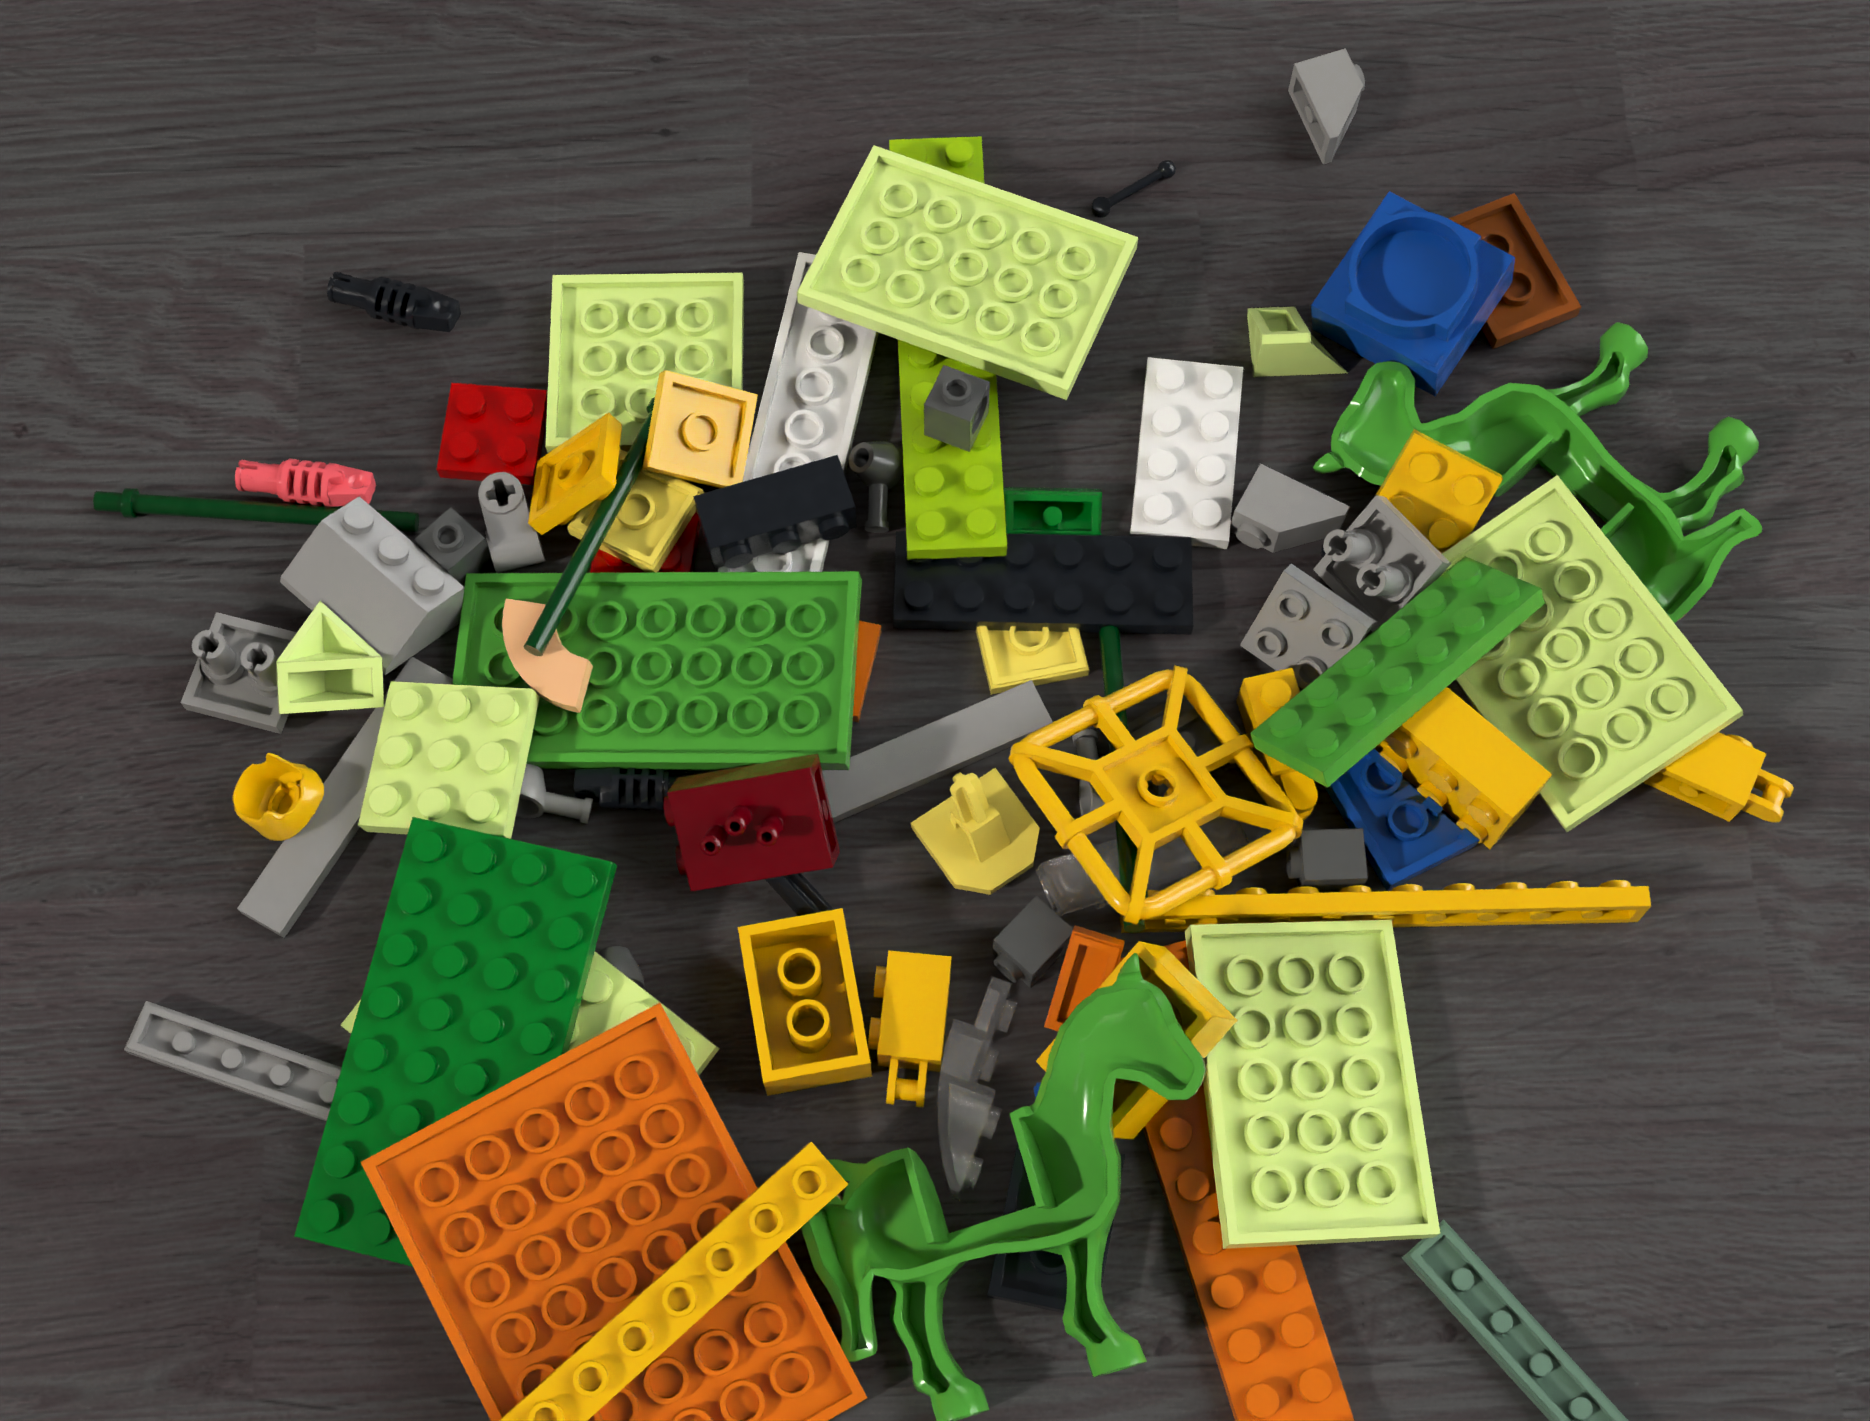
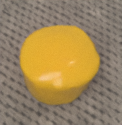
[232,753,324,841]

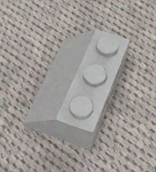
[280,496,465,675]

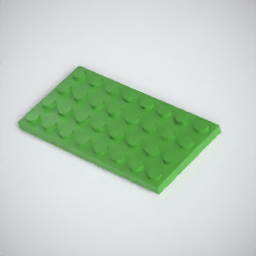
[452,571,862,770]

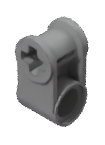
[478,472,545,573]

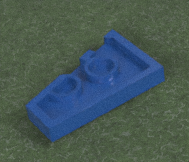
[1323,749,1479,891]

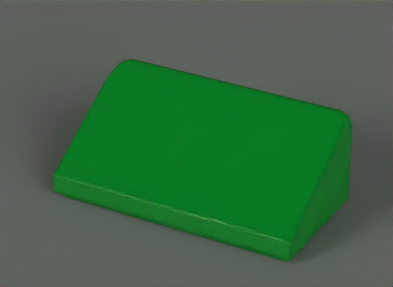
[1003,487,1102,535]

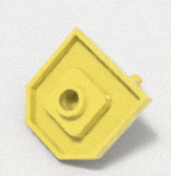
[911,768,1040,895]

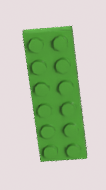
[1250,556,1545,788]

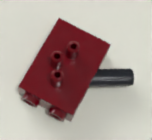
[664,753,840,916]

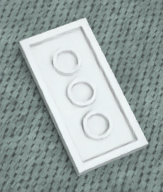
[1130,357,1243,549]

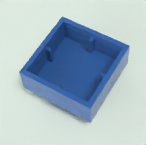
[1311,191,1515,397]

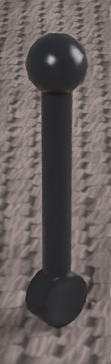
[1092,160,1176,218]

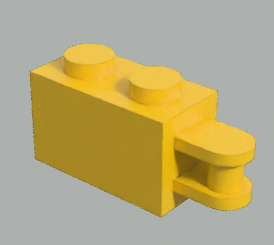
[1236,668,1318,820]
[1643,732,1794,822]
[868,950,952,1108]

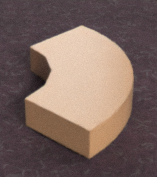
[502,598,593,713]

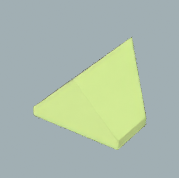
[1247,307,1348,377]
[276,601,384,714]

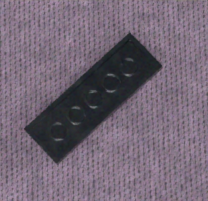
[893,531,1193,635]

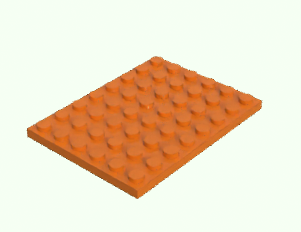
[361,1003,868,1421]

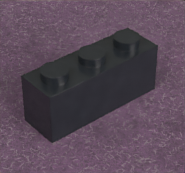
[693,455,857,569]

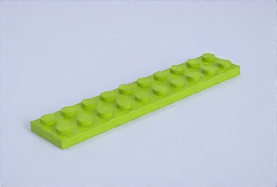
[889,136,1007,560]

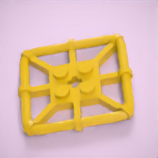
[1009,665,1303,925]

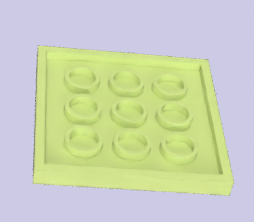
[545,273,744,453]

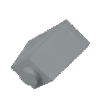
[1288,48,1365,164]
[1230,463,1350,553]

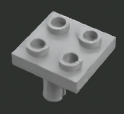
[1313,495,1451,632]
[1240,564,1375,689]
[180,612,297,734]

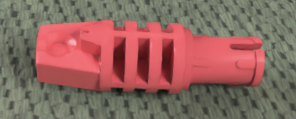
[235,459,376,507]

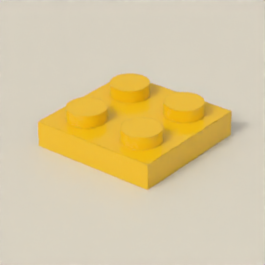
[642,370,758,488]
[528,412,622,535]
[1375,429,1503,554]

